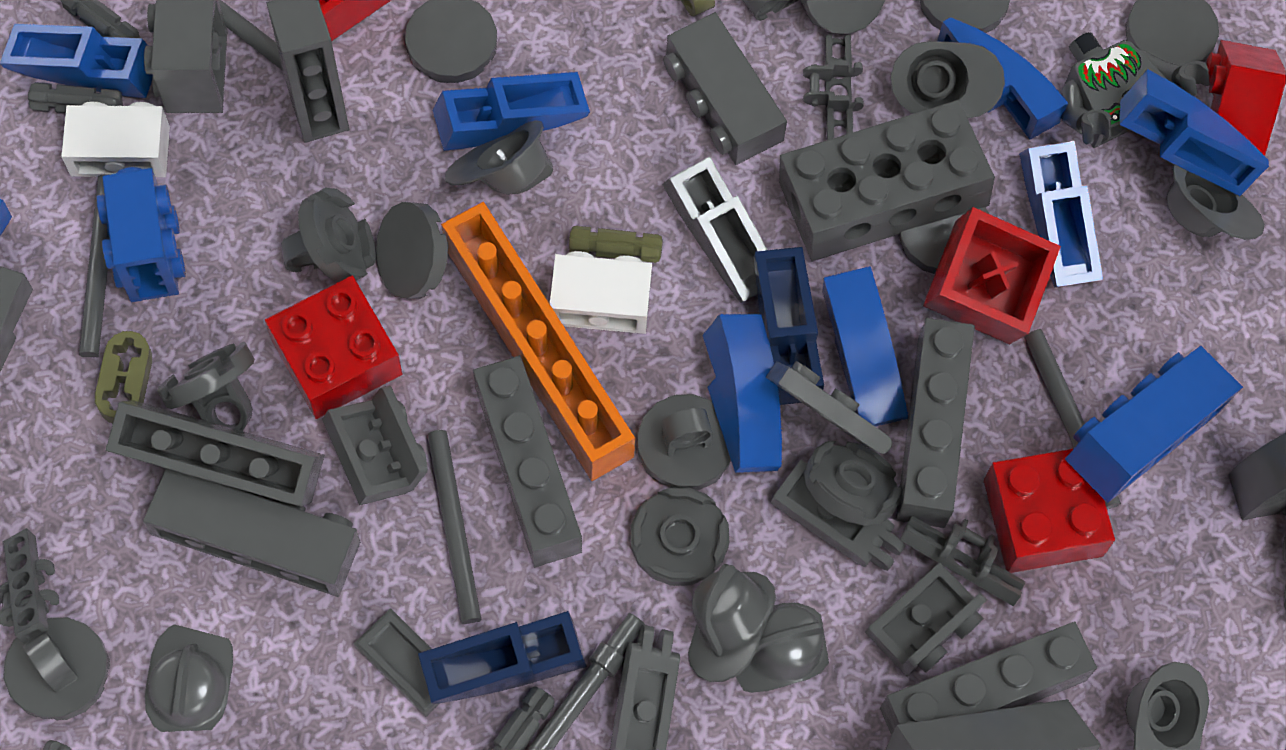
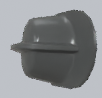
[890,41,1005,118]
[445,120,553,195]
[1166,164,1265,240]
[688,564,776,682]
[736,603,829,693]
[145,624,233,732]
[1125,662,1210,750]

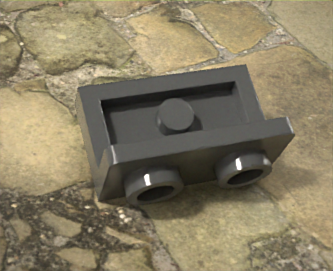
[322,386,428,506]
[865,562,987,677]

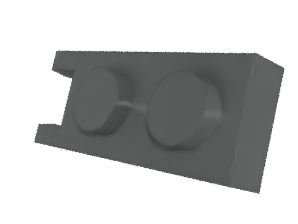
[766,361,892,454]

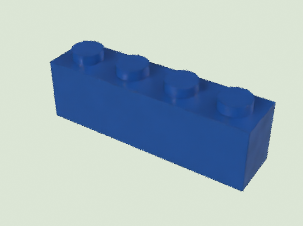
[1065,345,1243,503]

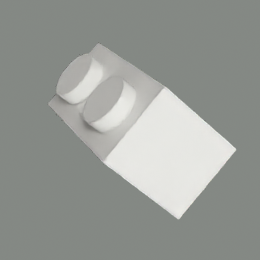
[62,102,170,177]
[550,251,652,334]

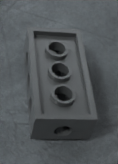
[779,100,995,262]

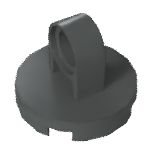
[281,187,376,283]
[157,342,255,431]
[637,394,731,491]
[3,617,110,720]

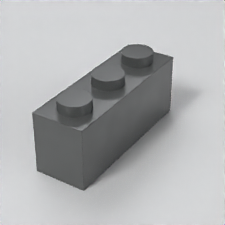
[663,12,787,165]

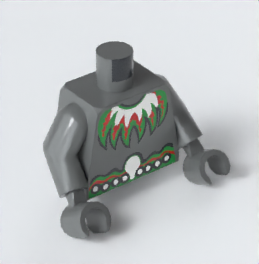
[1061,32,1210,148]

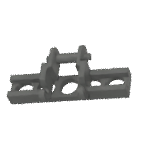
[803,35,864,140]
[900,516,1025,606]
[0,528,59,643]

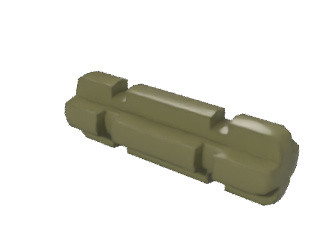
[569,226,663,263]

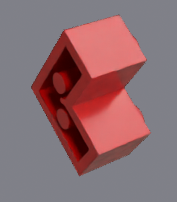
[1206,40,1286,156]

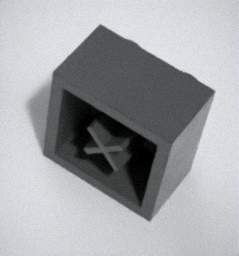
[144,0,228,113]

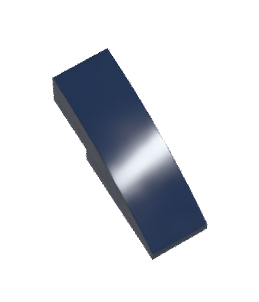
[754,247,824,405]
[418,611,587,704]

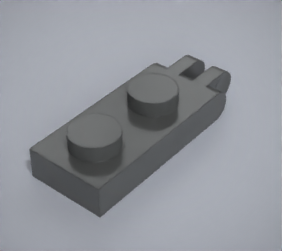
[771,460,906,571]
[610,624,680,750]

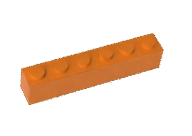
[441,201,635,481]

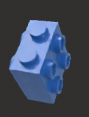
[97,167,186,302]

